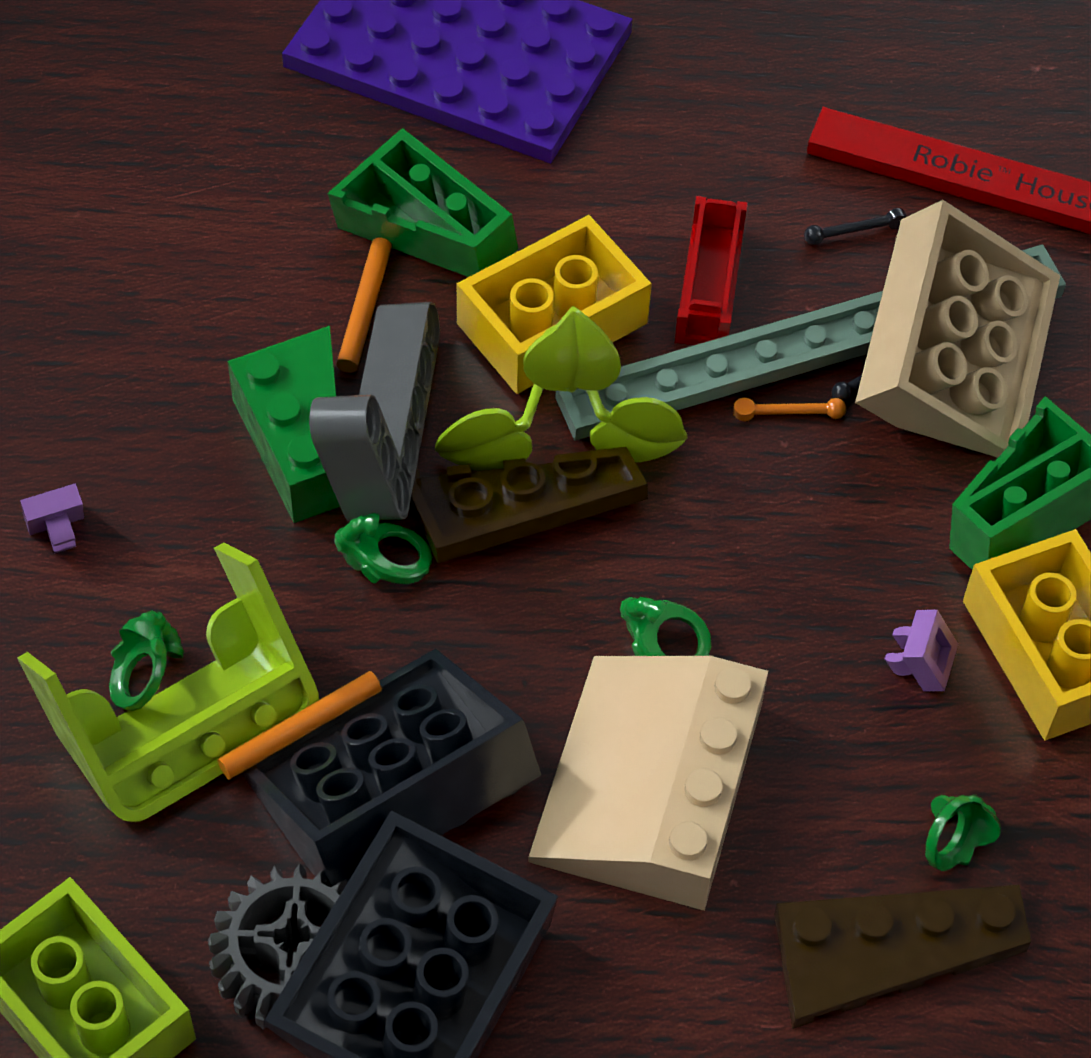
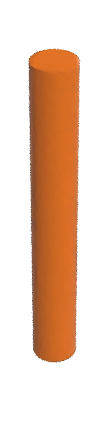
[336,238,392,373]
[217,671,382,780]

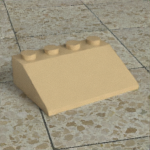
[855,200,1060,458]
[528,656,768,911]

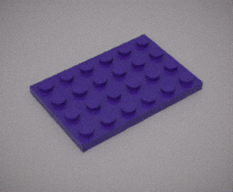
[282,0,632,164]

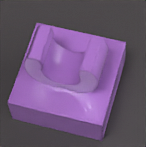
[20,483,84,554]
[885,610,958,691]

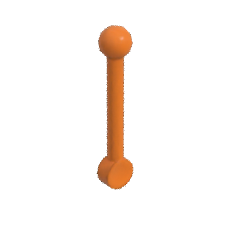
[733,398,847,421]

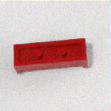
[674,196,748,345]

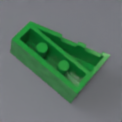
[327,128,519,277]
[228,326,340,523]
[949,396,1091,570]

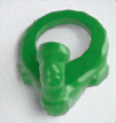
[334,512,432,584]
[620,597,711,656]
[109,610,184,711]
[925,795,1002,871]

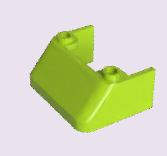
[17,542,319,822]

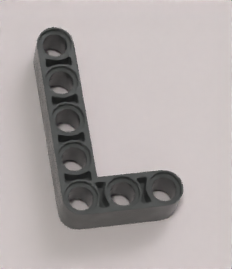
[309,302,440,521]

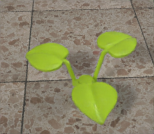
[435,306,688,471]

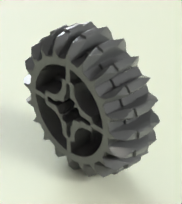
[208,864,348,1030]

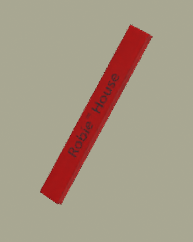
[807,107,1091,234]

